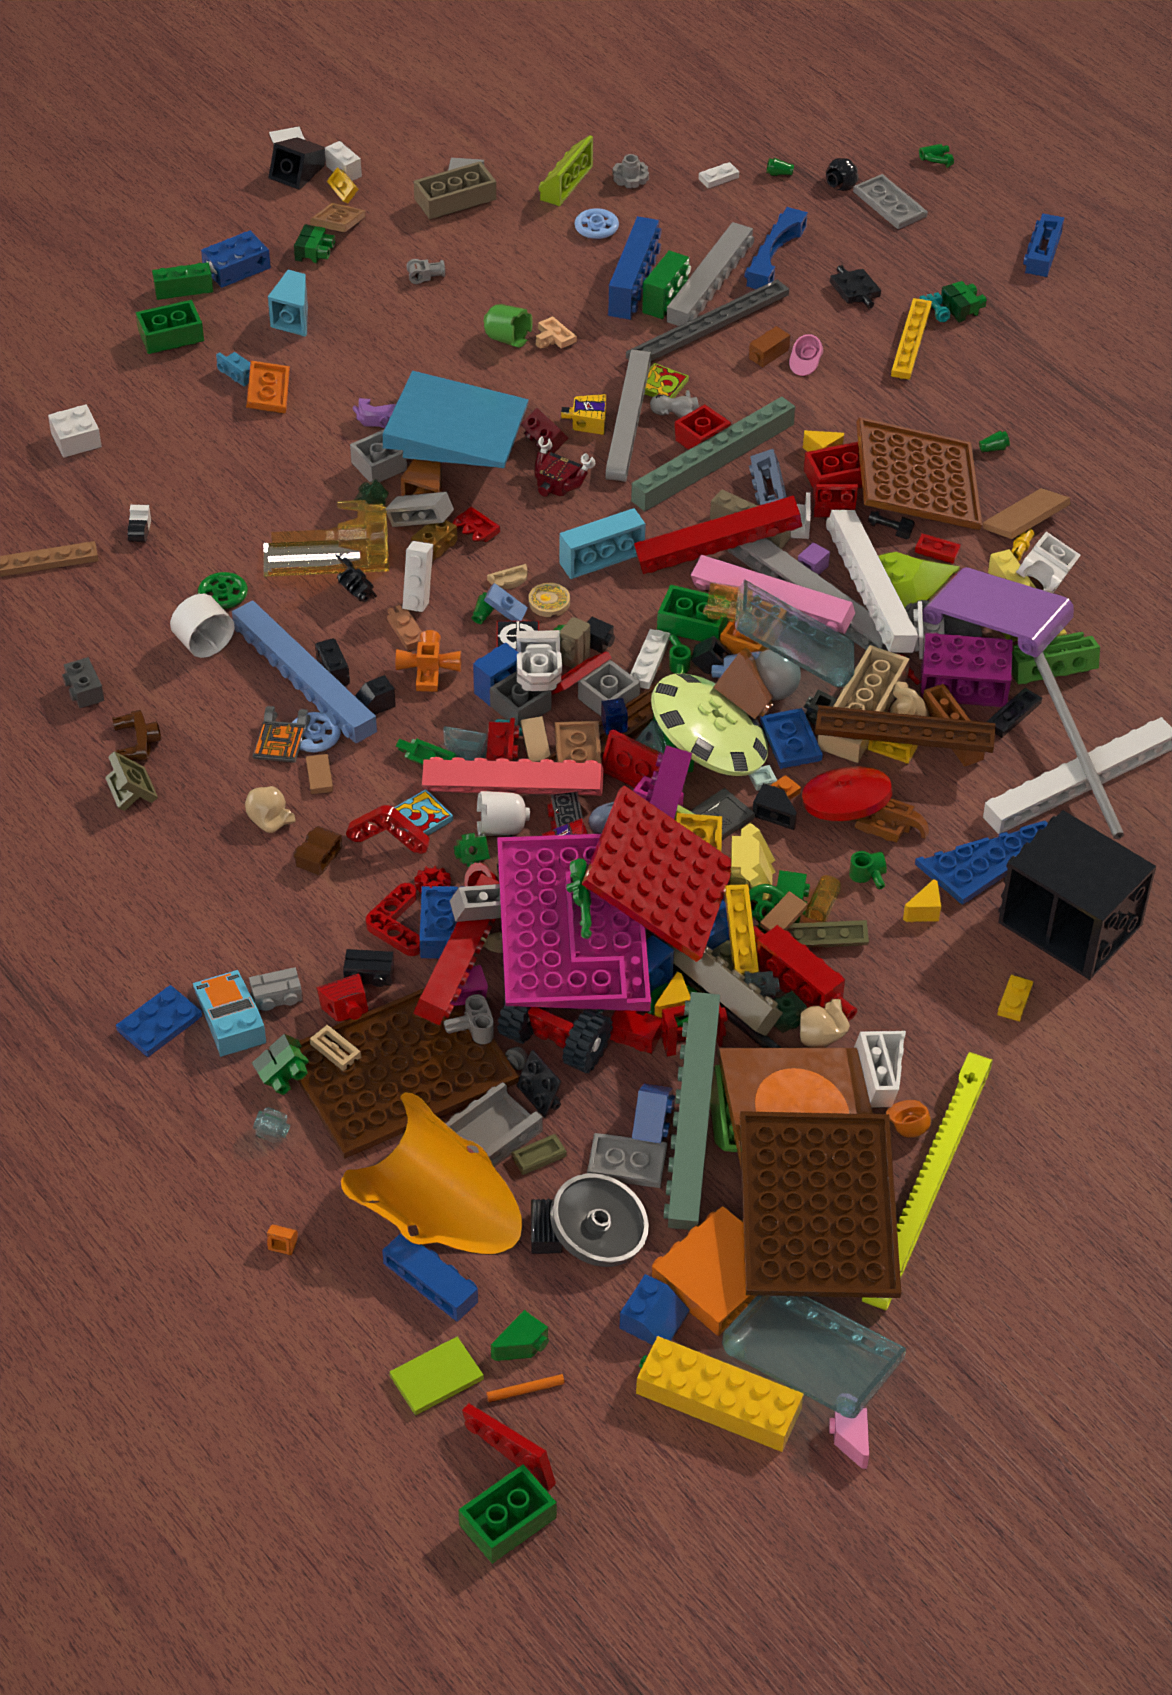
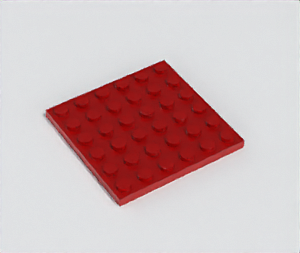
[582,785,732,962]

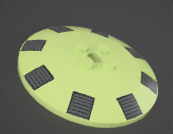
[651,674,768,776]

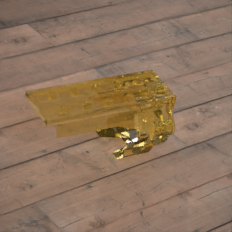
[264,500,389,577]

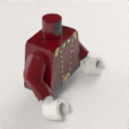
[534,437,596,497]

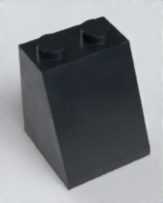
[268,137,326,190]

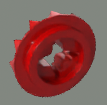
[414,865,451,894]

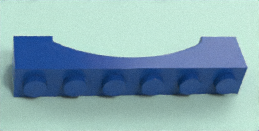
[745,207,808,289]

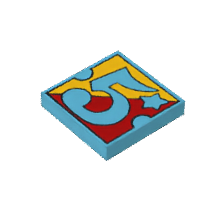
[394,789,453,836]

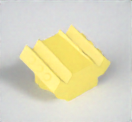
[730,823,775,912]

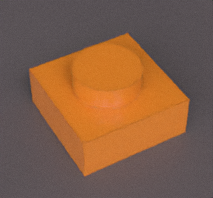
[770,775,801,800]

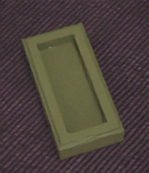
[511,1134,567,1175]

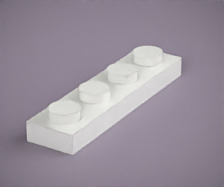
[630,629,671,689]

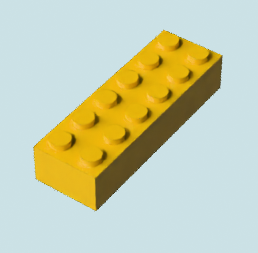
[636,1336,804,1452]

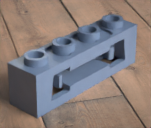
[749,449,787,505]

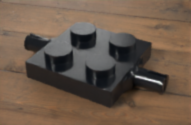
[829,265,882,309]

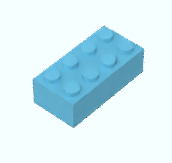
[559,508,646,579]

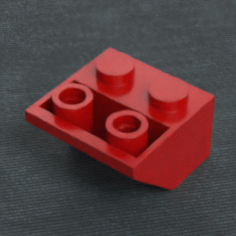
[813,484,858,517]

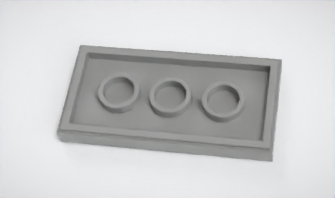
[853,174,928,229]

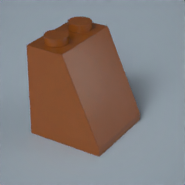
[401,459,442,496]
[713,648,774,719]

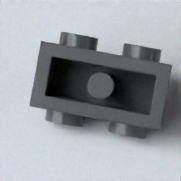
[62,657,105,708]

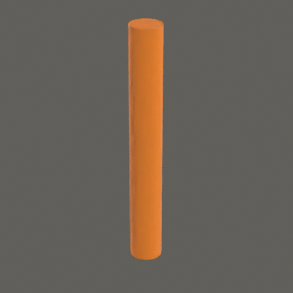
[486,1374,565,1403]

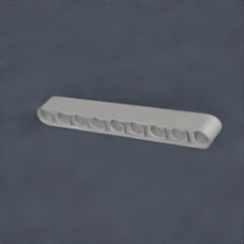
[606,350,651,482]

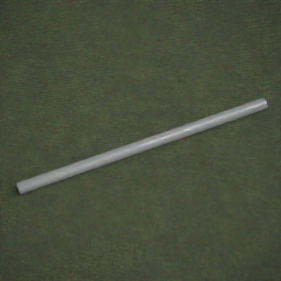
[1033,652,1124,839]

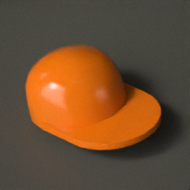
[886,1100,931,1138]

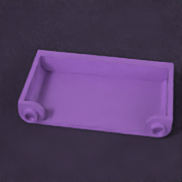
[922,568,1074,657]

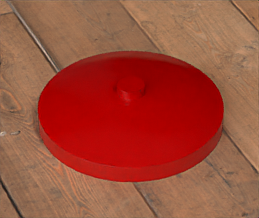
[802,766,892,821]

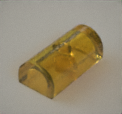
[804,875,841,922]

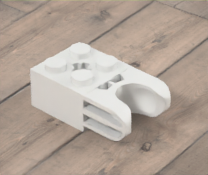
[1016,532,1081,593]

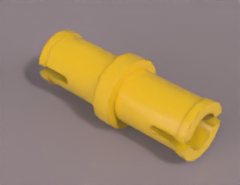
[1011,529,1034,562]

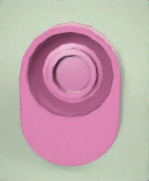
[789,334,823,376]

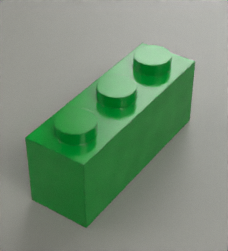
[152,262,213,300]

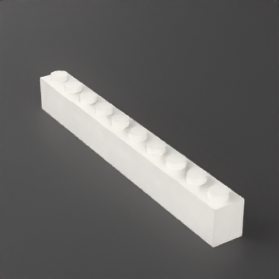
[826,510,918,653]
[983,717,1172,834]

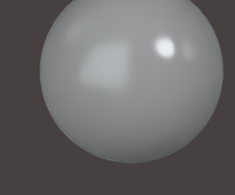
[755,648,801,701]

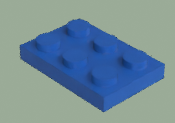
[760,708,823,769]
[116,985,202,1057]

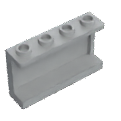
[446,1082,543,1167]

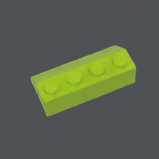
[539,135,593,206]

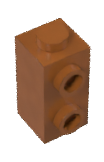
[749,326,790,367]

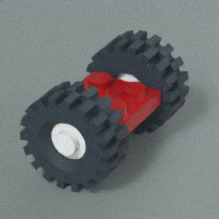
[497,1002,613,1073]

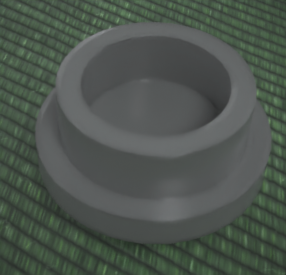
[505,1047,528,1070]

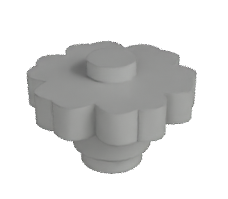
[612,154,649,188]

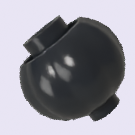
[826,158,859,191]

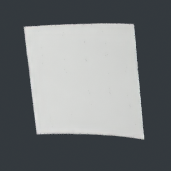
[269,127,305,144]

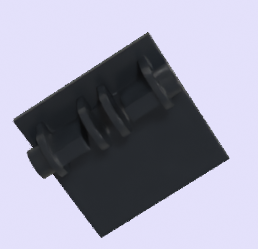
[335,554,377,602]
[516,1050,561,1118]

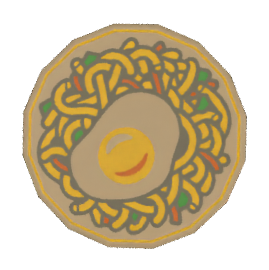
[529,583,570,617]

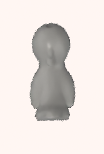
[650,390,699,418]

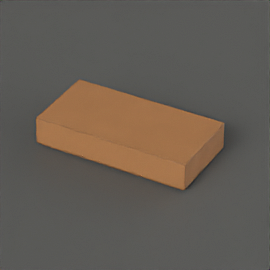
[306,754,333,794]
[760,891,807,932]

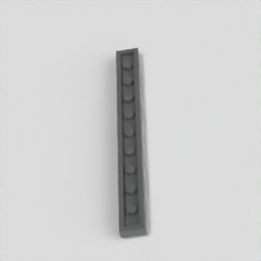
[626,279,789,361]

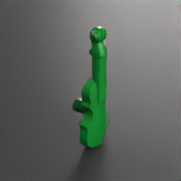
[566,859,592,939]

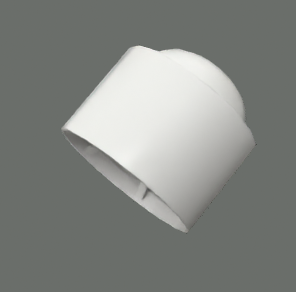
[170,594,235,658]

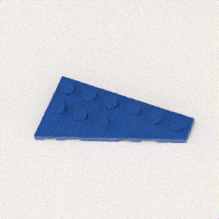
[915,820,1048,905]

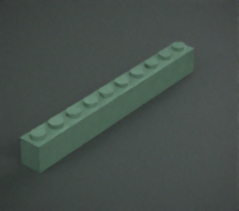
[631,397,795,512]
[663,992,720,1230]

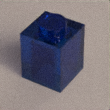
[601,698,628,735]

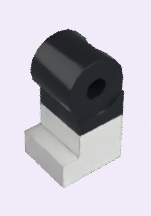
[128,505,151,542]

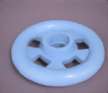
[575,208,619,239]
[292,712,341,753]

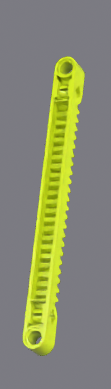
[862,1052,993,1311]

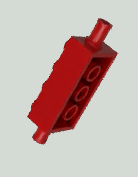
[753,925,858,1021]

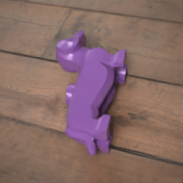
[352,398,396,428]

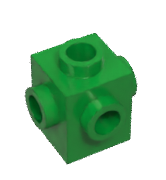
[454,833,490,867]

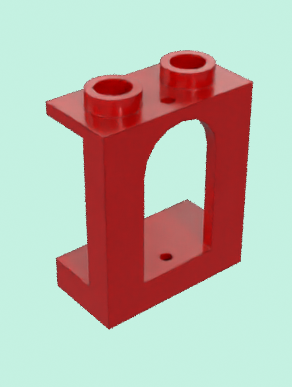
[661,1005,727,1057]

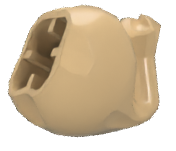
[890,681,930,717]
[245,786,295,833]
[800,999,850,1048]

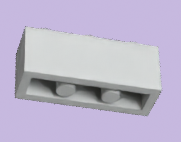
[402,541,433,612]

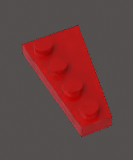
[462,1403,556,1491]

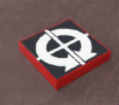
[497,621,539,651]

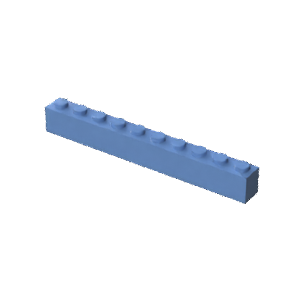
[232,600,377,743]

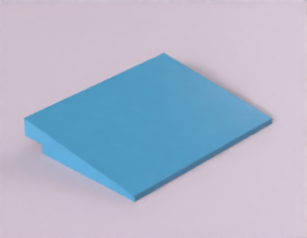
[383,371,529,468]

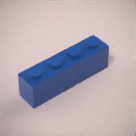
[382,1233,478,1322]

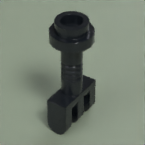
[868,510,915,539]

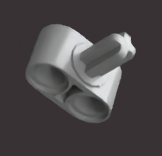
[444,994,494,1044]

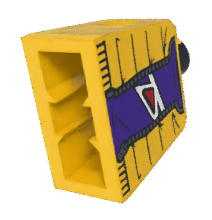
[561,394,606,435]

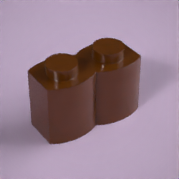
[294,826,343,876]

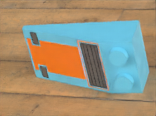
[193,970,266,1057]

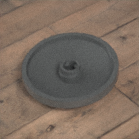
[550,1173,649,1267]

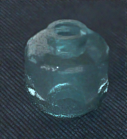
[252,1107,291,1143]

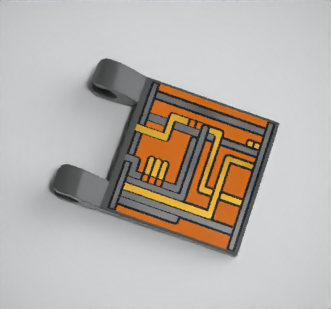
[253,706,311,763]

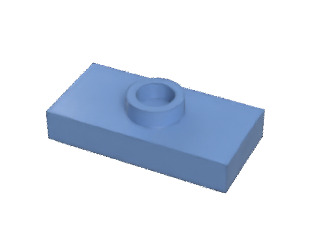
[484,583,528,621]

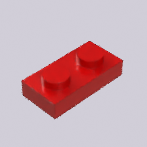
[915,534,961,564]

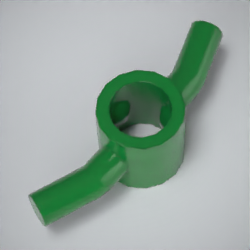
[669,634,691,674]

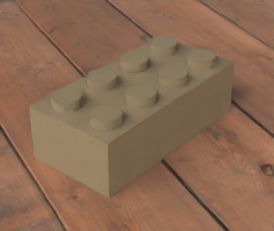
[414,161,497,219]

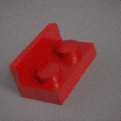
[486,718,519,761]

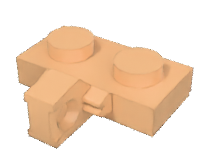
[536,317,577,349]

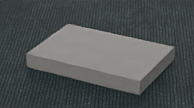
[587,1133,667,1188]

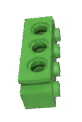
[1011,632,1100,684]

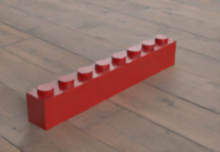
[634,495,803,574]
[413,873,499,1026]

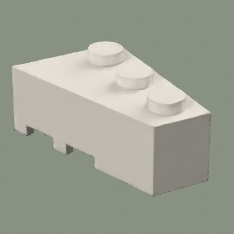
[854,1031,906,1107]

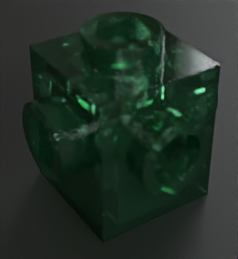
[353,479,389,515]
[774,991,807,1033]

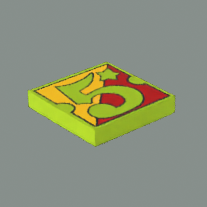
[644,363,689,398]

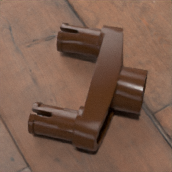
[112,710,162,761]

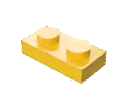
[326,167,359,204]
[997,975,1034,1022]

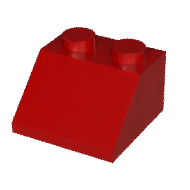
[674,404,731,450]

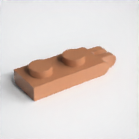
[387,605,422,651]

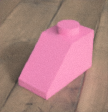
[829,1407,869,1469]

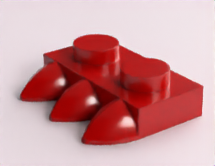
[453,507,500,542]

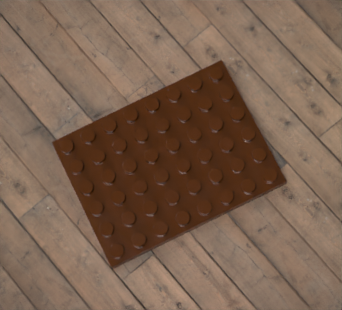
[297,988,519,1159]
[739,1111,902,1298]

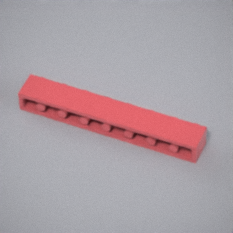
[422,757,604,796]

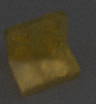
[703,582,754,623]

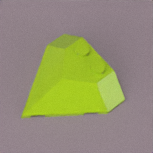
[878,552,960,608]

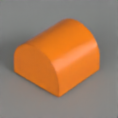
[267,1224,298,1255]

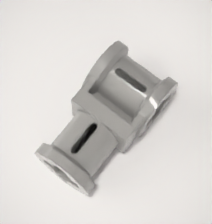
[406,259,445,284]

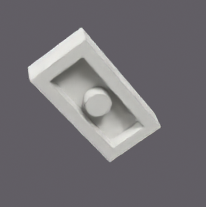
[699,162,739,189]

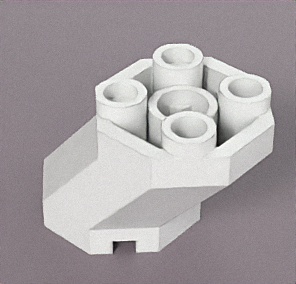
[517,644,562,691]

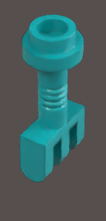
[919,292,950,322]

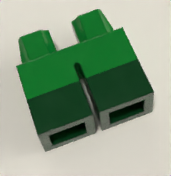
[294,224,335,264]
[941,281,987,323]
[252,1034,309,1095]

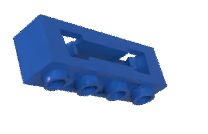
[1023,213,1065,277]

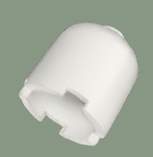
[477,791,530,836]

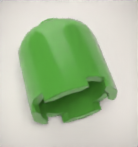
[483,304,533,348]

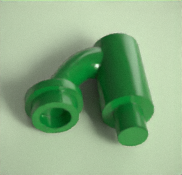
[919,144,954,167]

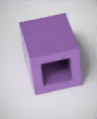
[798,542,830,575]

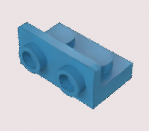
[216,352,250,386]

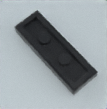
[986,688,1042,738]

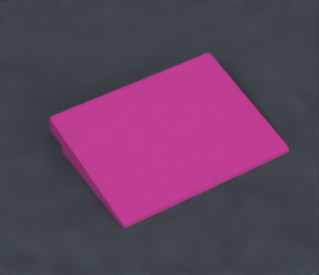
[497,834,651,1011]

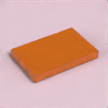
[246,361,290,413]

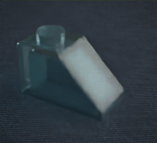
[443,726,487,761]

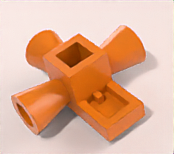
[395,630,461,692]

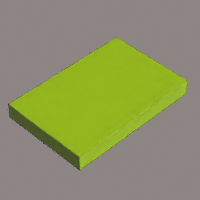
[389,1336,484,1416]

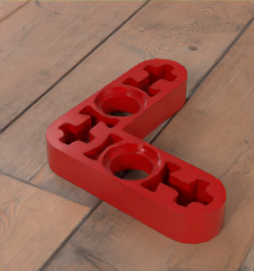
[346,805,430,854]
[366,883,420,956]

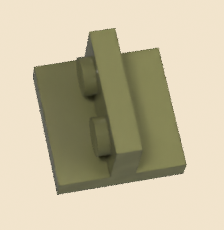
[105,751,158,811]

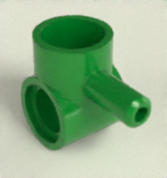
[849,851,887,889]

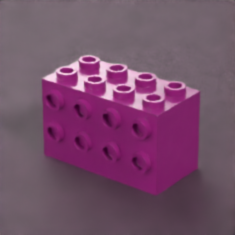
[920,633,1012,707]

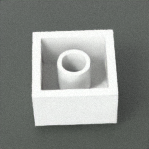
[48,404,102,458]

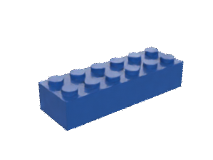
[608,216,662,320]

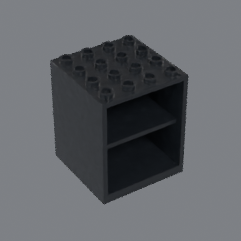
[998,810,1156,980]

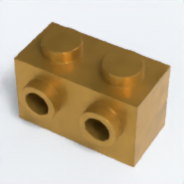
[411,520,457,562]

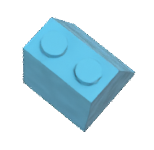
[268,270,308,336]

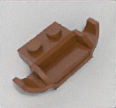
[855,798,929,843]

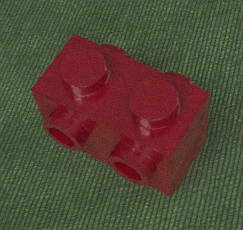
[520,408,569,453]

